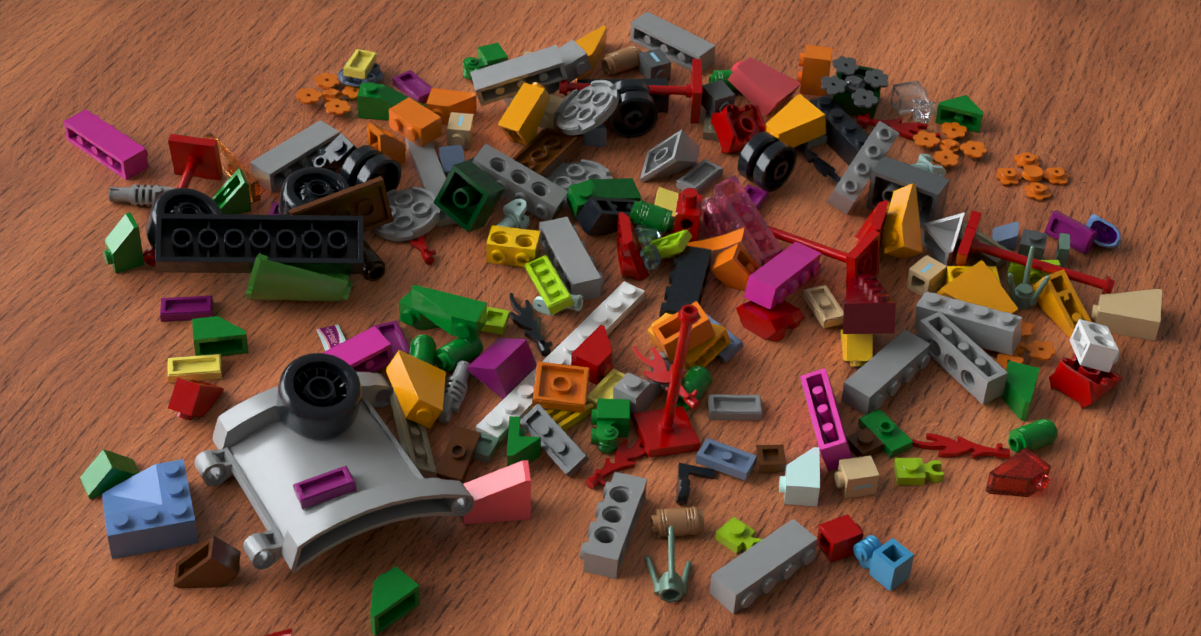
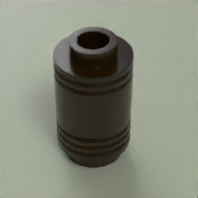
[362,240,385,281]

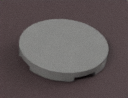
[556,80,619,135]
[546,159,613,209]
[372,187,441,241]

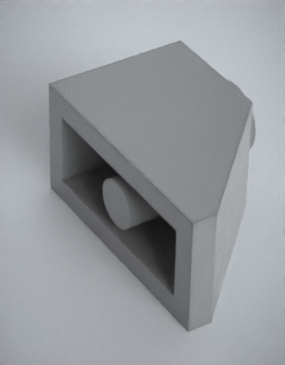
[613,372,663,419]

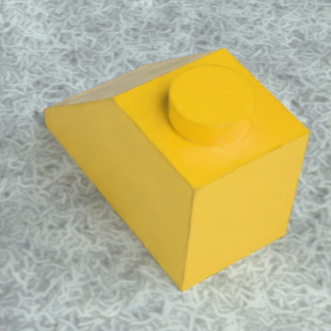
[841,330,873,366]

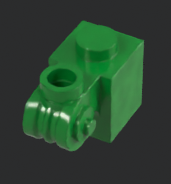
[463,43,508,80]
[591,398,630,453]

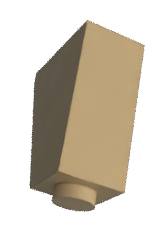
[1090,289,1162,341]

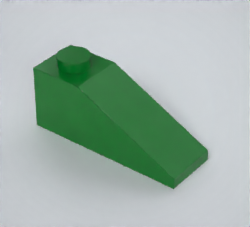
[357,82,426,121]
[566,178,642,220]
[411,284,487,342]

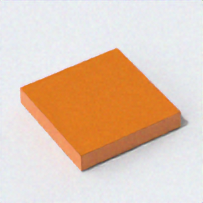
[532,361,590,413]

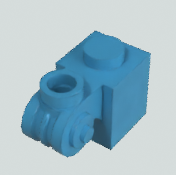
[853,535,914,591]

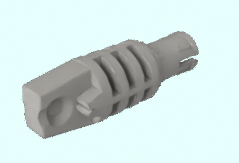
[108,184,175,206]
[438,361,471,424]

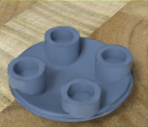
[338,62,383,87]

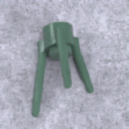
[1008,245,1051,310]
[645,526,692,602]

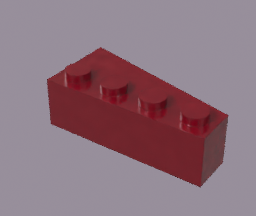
[843,274,896,334]

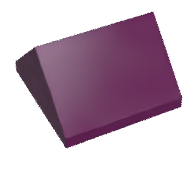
[467,337,537,399]

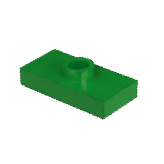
[858,409,913,458]

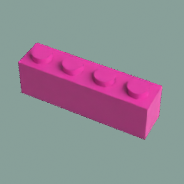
[63,109,148,180]
[744,242,822,310]
[323,326,393,373]
[800,368,853,471]

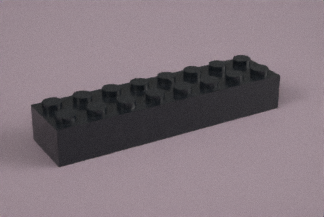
[155,213,364,274]

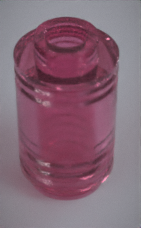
[702,197,729,238]

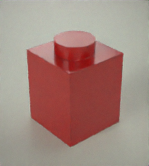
[817,514,863,563]

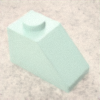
[779,447,820,507]

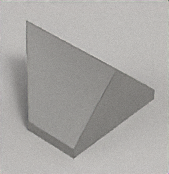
[921,212,965,266]

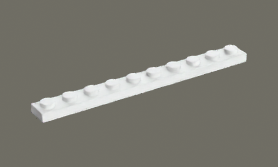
[476,281,645,442]

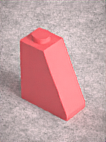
[728,57,801,117]
[463,460,531,525]

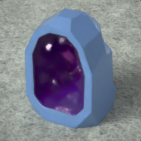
[1086,214,1122,249]

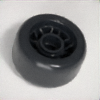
[279,167,351,215]
[145,188,223,250]
[276,353,362,439]

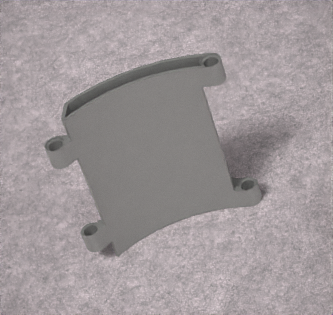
[194,372,475,573]

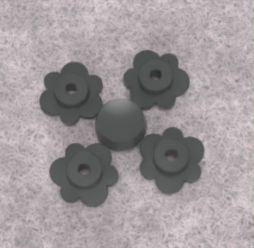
[821,56,889,108]

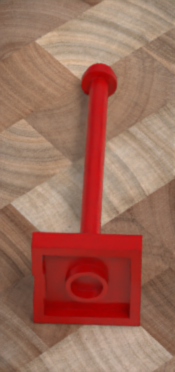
[559,59,702,123]
[143,134,223,266]
[955,210,1115,294]
[733,212,880,294]
[631,305,701,458]

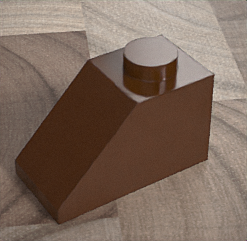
[173,535,241,588]

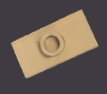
[802,285,843,329]

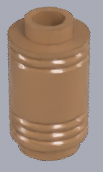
[601,45,642,76]
[651,507,704,538]

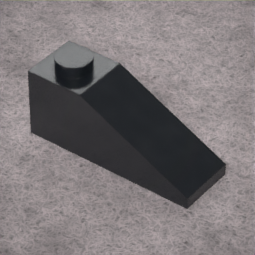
[576,197,643,235]

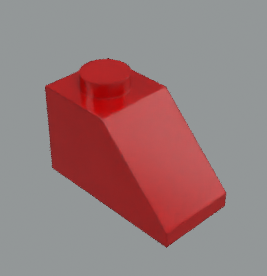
[571,325,613,385]
[168,377,224,420]

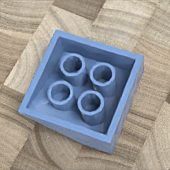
[102,459,199,559]

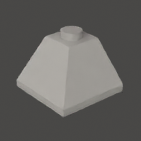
[640,130,700,182]

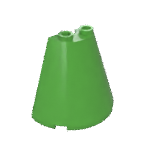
[245,254,353,302]

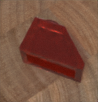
[985,447,1051,497]

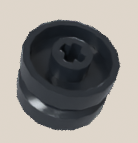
[608,79,658,138]
[737,131,797,192]
[340,145,401,192]

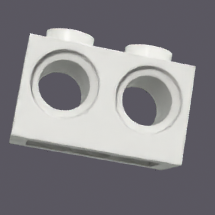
[1069,319,1120,373]

